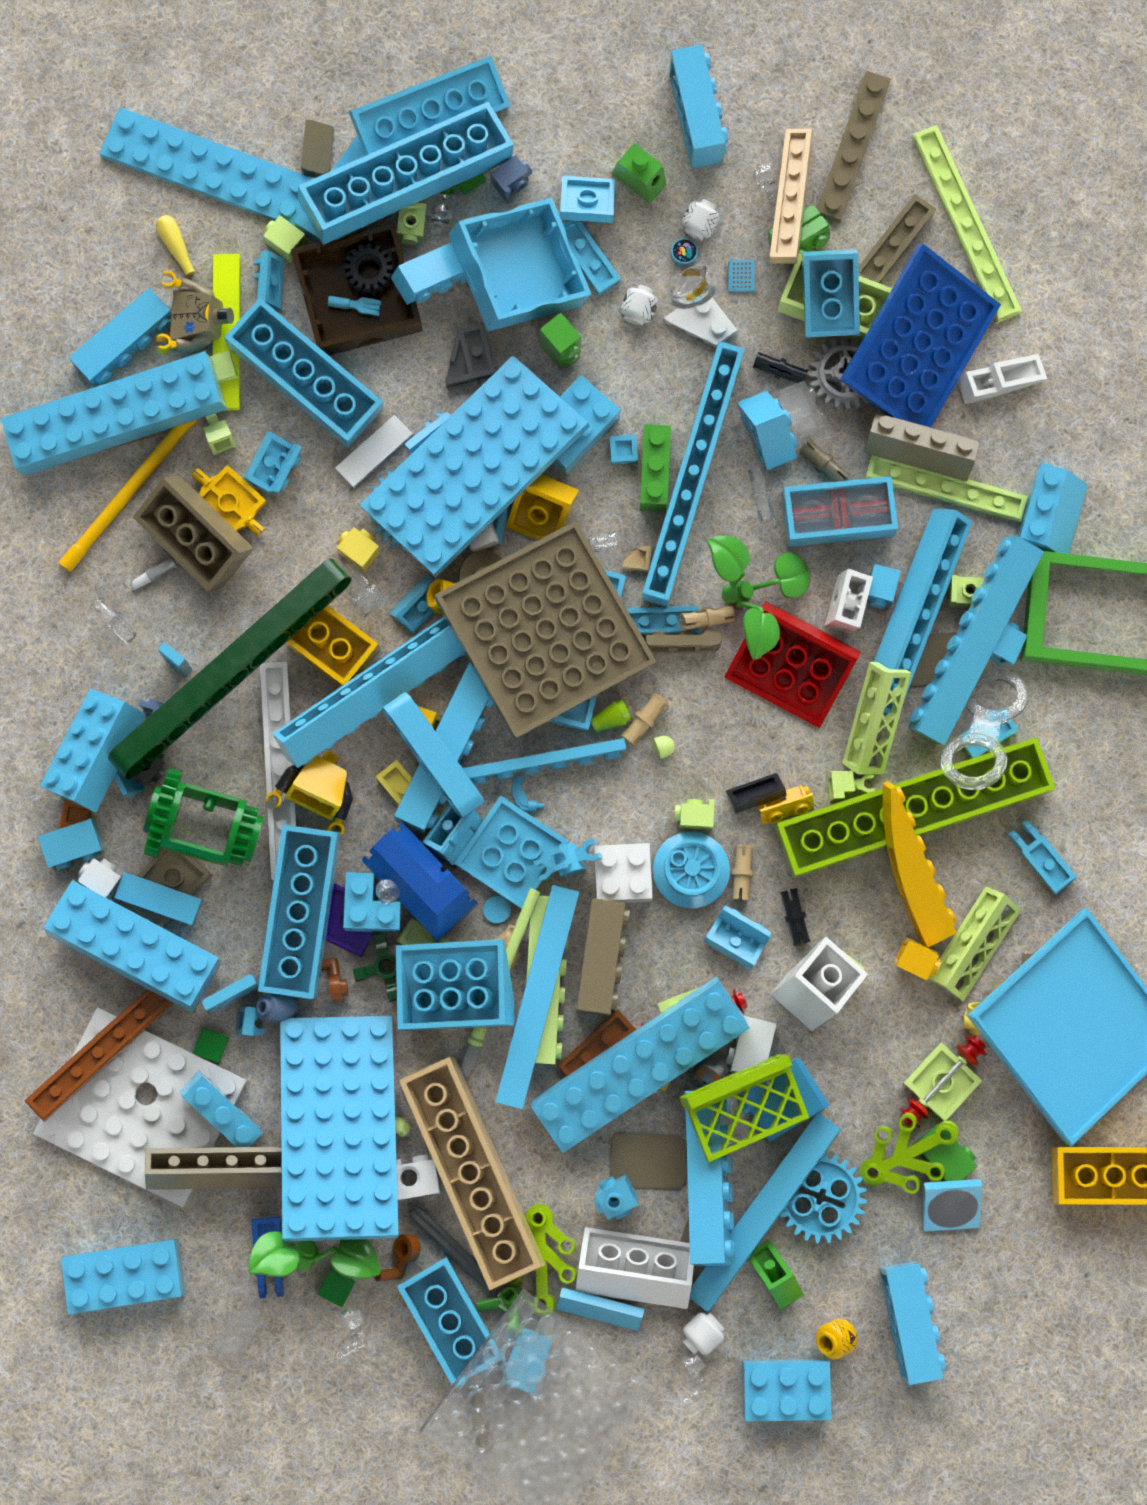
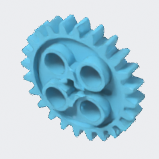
[780,1152,867,1244]

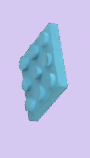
[454,795,569,910]

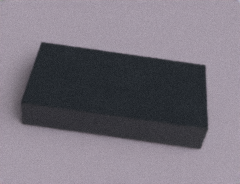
[726,773,787,814]

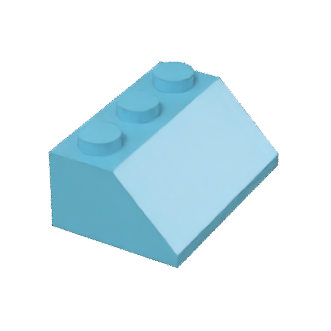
[1017,462,1088,554]

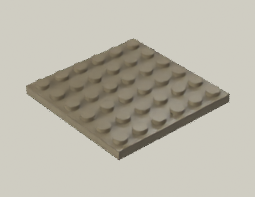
[434,521,657,740]

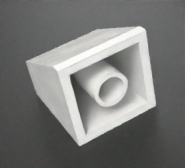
[771,937,868,1031]

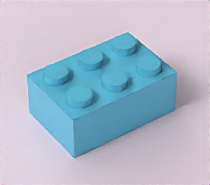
[552,375,621,475]
[742,1359,832,1421]

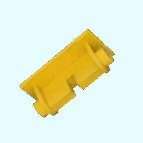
[756,785,814,825]

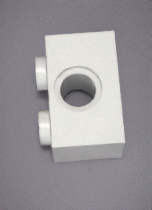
[396,1154,441,1200]

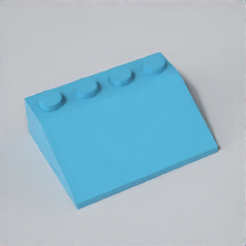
[396,939,515,1031]

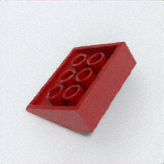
[724,600,861,728]

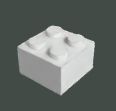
[594,843,653,903]

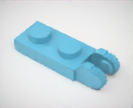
[1008,820,1077,896]

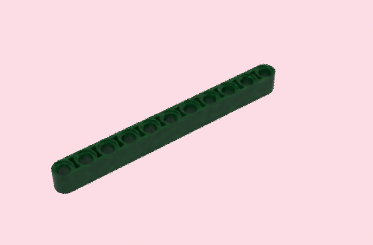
[108,558,352,779]

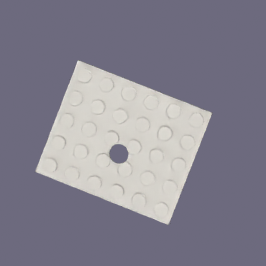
[33,1007,247,1208]

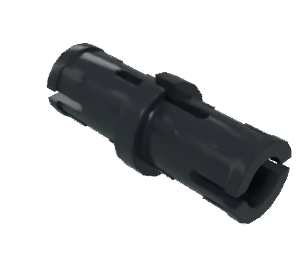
[753,352,808,386]
[780,888,811,946]

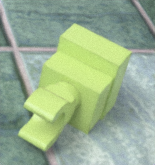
[204,413,236,455]
[827,771,875,802]

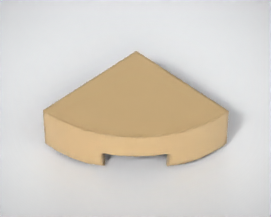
[622,546,652,574]

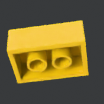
[284,606,381,687]

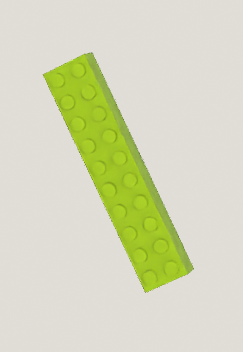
[774,737,1056,879]

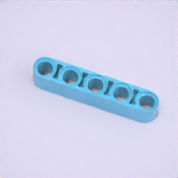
[382,692,484,818]

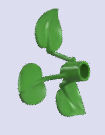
[706,535,810,660]
[249,1232,381,1279]

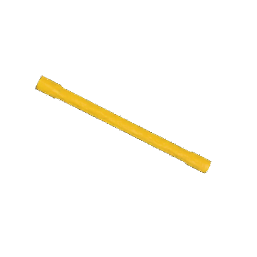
[58,419,199,573]

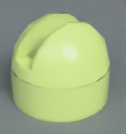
[653,736,675,759]

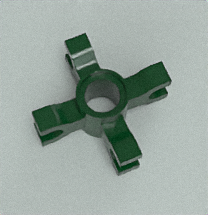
[353,933,397,1002]

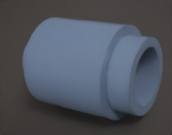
[256,993,298,1022]

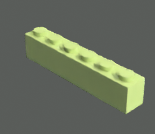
[526,896,568,1065]

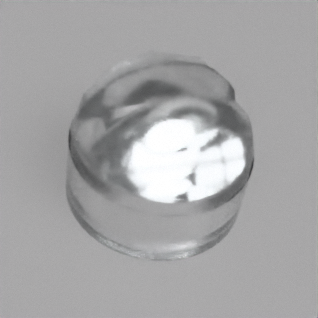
[376,879,400,904]

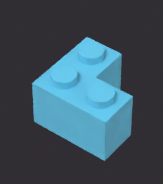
[737,391,798,470]
[343,872,402,933]

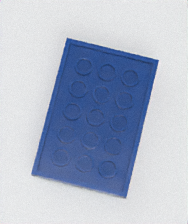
[840,244,1001,428]

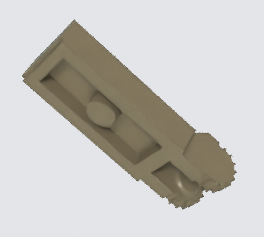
[645,630,722,653]

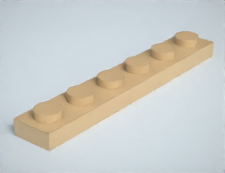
[770,129,813,264]

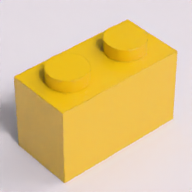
[894,937,941,980]

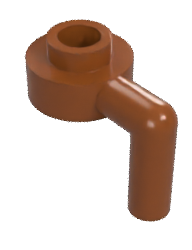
[321,958,349,1003]
[374,1234,421,1281]

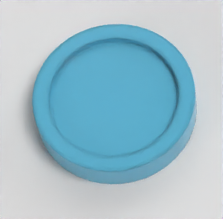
[483,896,511,924]

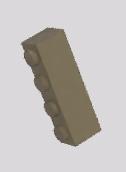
[863,412,979,481]

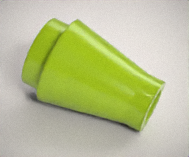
[591,700,633,733]

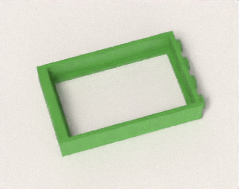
[1021,551,1147,676]

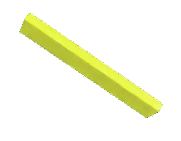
[213,254,241,410]

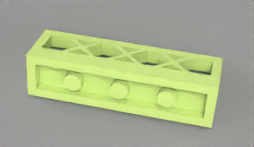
[842,662,911,774]
[928,886,1021,1002]

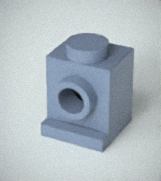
[490,155,533,202]

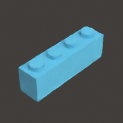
[391,242,467,305]
[68,288,172,387]

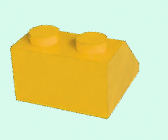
[506,474,579,541]

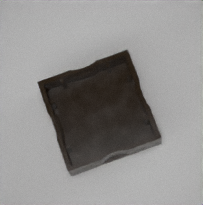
[291,223,423,356]

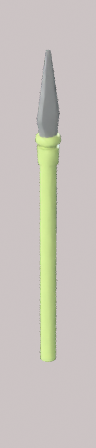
[459,888,540,1079]

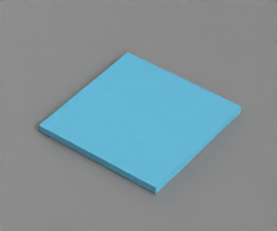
[967,908,1147,1147]

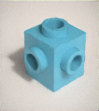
[593,1174,639,1220]

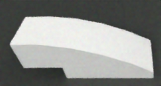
[957,354,1047,404]

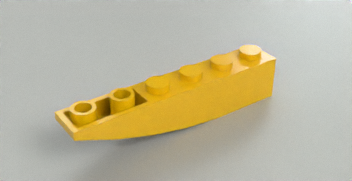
[883,781,957,948]

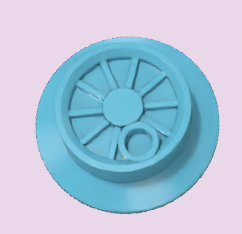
[653,832,730,908]

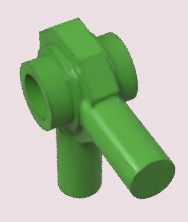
[477,1285,526,1335]

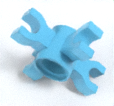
[533,838,603,881]

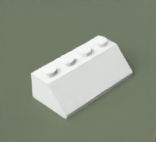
[575,1227,694,1309]

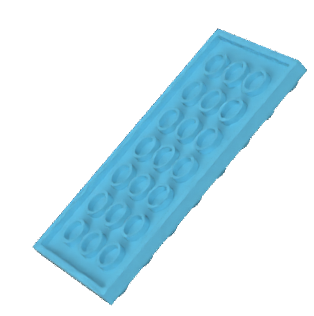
[360,356,590,578]
[280,1016,398,1241]

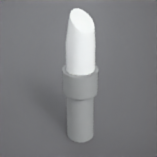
[131,557,177,591]

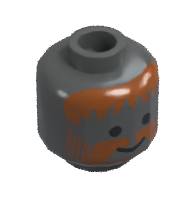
[687,1054,728,1088]

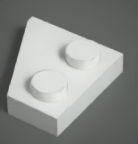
[664,289,737,348]

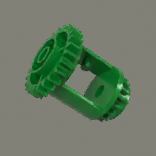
[143,768,264,867]

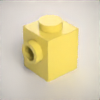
[337,527,381,572]

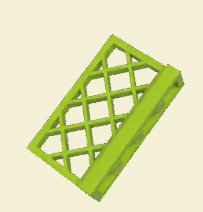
[679,1054,809,1162]

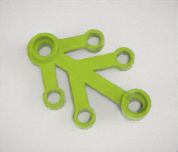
[860,1113,959,1194]
[508,1204,578,1316]

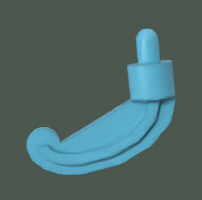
[512,775,545,812]

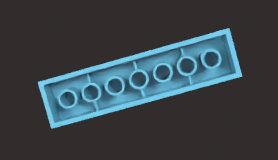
[298,102,514,245]
[1,351,227,476]
[531,976,750,1153]

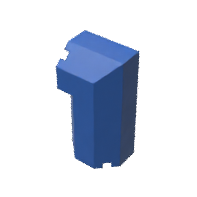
[362,822,478,942]

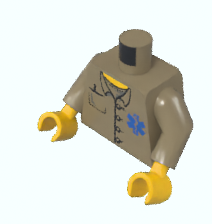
[156,270,234,354]

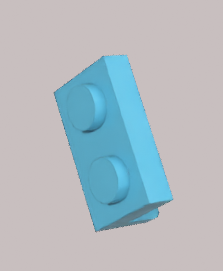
[243,431,302,495]
[703,906,772,970]

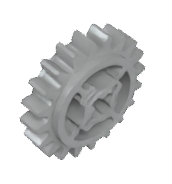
[808,337,869,412]

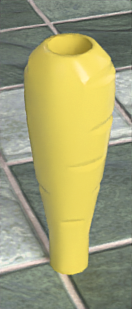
[156,215,195,277]

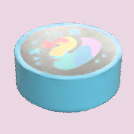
[671,238,698,267]

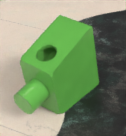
[611,143,667,204]

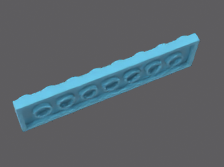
[99,107,314,226]

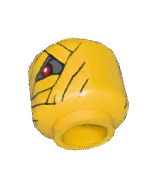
[816,1318,858,1360]

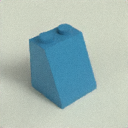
[737,1057,830,1142]

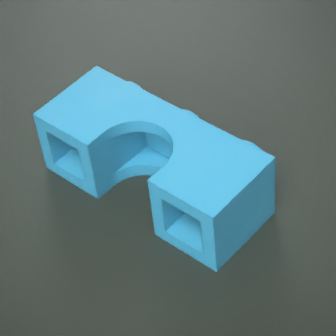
[180,1070,263,1147]

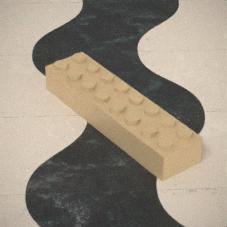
[399,1057,546,1290]

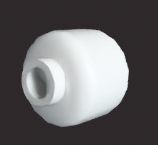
[683,1312,725,1355]

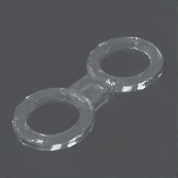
[941,668,1029,789]

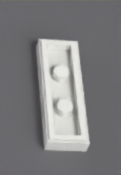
[335,415,413,489]

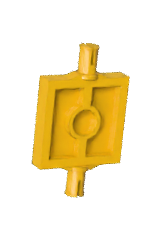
[191,465,267,537]

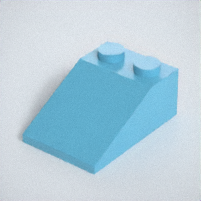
[802,249,860,337]

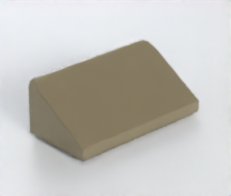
[301,119,334,177]

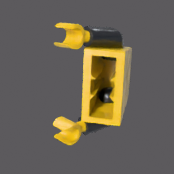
[265,752,353,836]

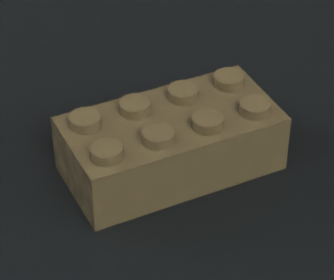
[133,474,254,592]
[576,898,630,1017]

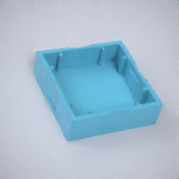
[448,198,592,332]

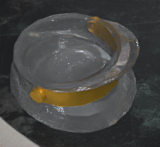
[667,264,716,309]

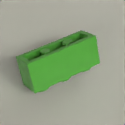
[639,424,671,512]

